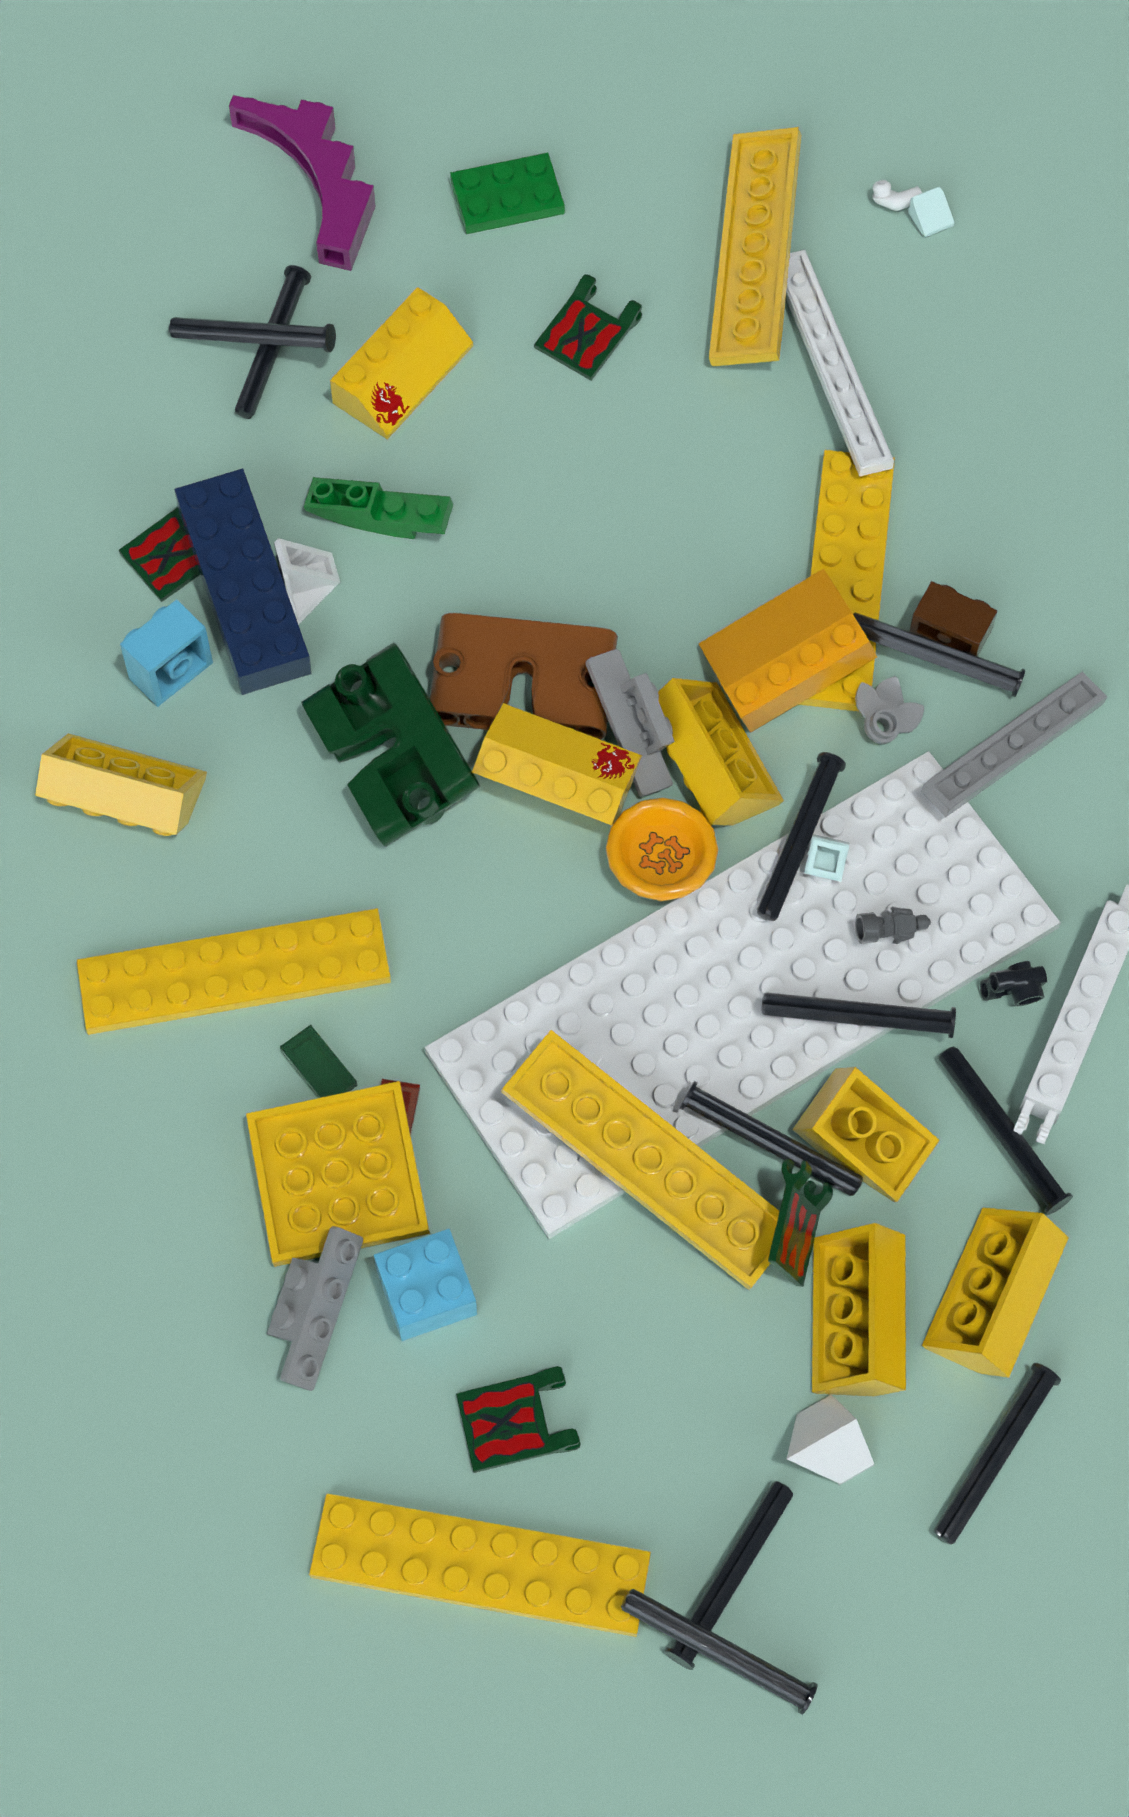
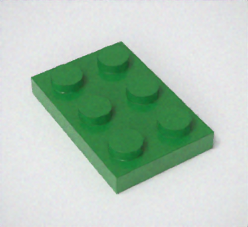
[450,152,565,235]

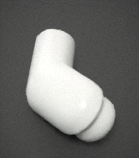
[872,180,922,211]

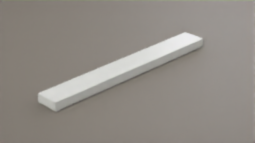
[786,250,894,477]

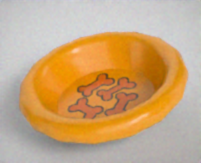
[606,797,719,901]

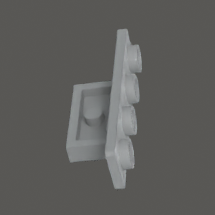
[585,649,675,797]
[267,1226,363,1391]

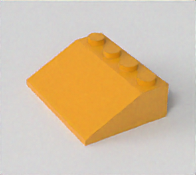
[698,568,877,733]

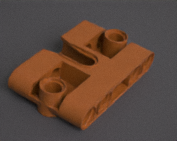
[430,613,618,740]

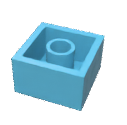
[120,599,213,707]
[374,1228,477,1341]

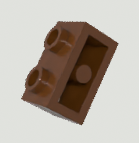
[909,581,998,656]

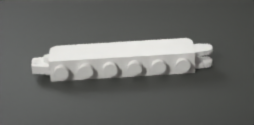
[1013,885,1129,1144]

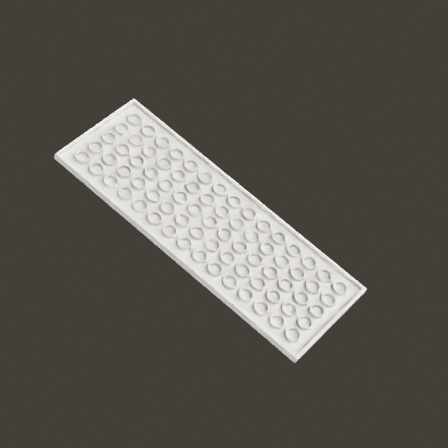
[424,751,1061,1239]

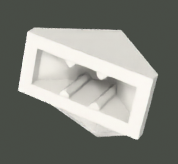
[274,538,340,625]
[787,1395,874,1486]

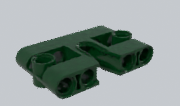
[301,642,480,847]

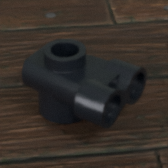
[980,961,1047,1006]

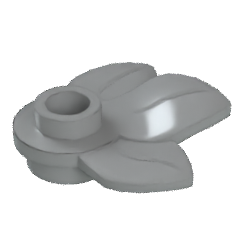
[855,676,924,744]

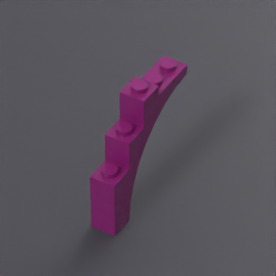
[229,95,376,271]

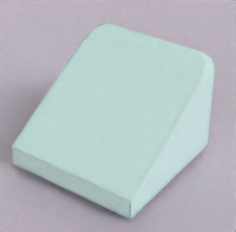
[908,187,955,238]
[804,834,850,882]

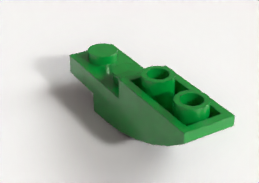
[304,477,454,539]

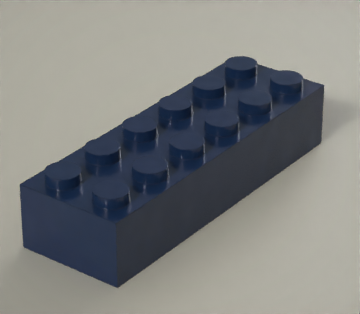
[174,468,312,695]

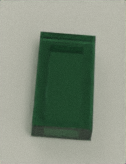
[280,1024,358,1098]

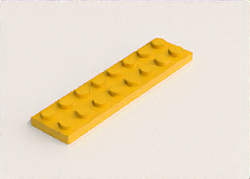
[709,127,802,366]
[798,450,895,712]
[77,908,391,1035]
[501,1030,779,1290]
[309,1493,651,1637]

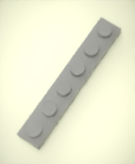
[921,672,1107,817]

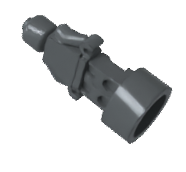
[855,906,931,944]

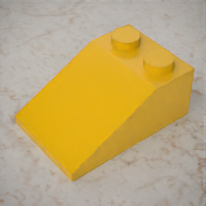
[792,1067,940,1202]

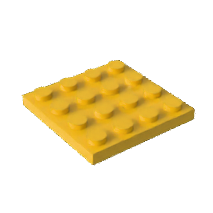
[246,1081,430,1267]

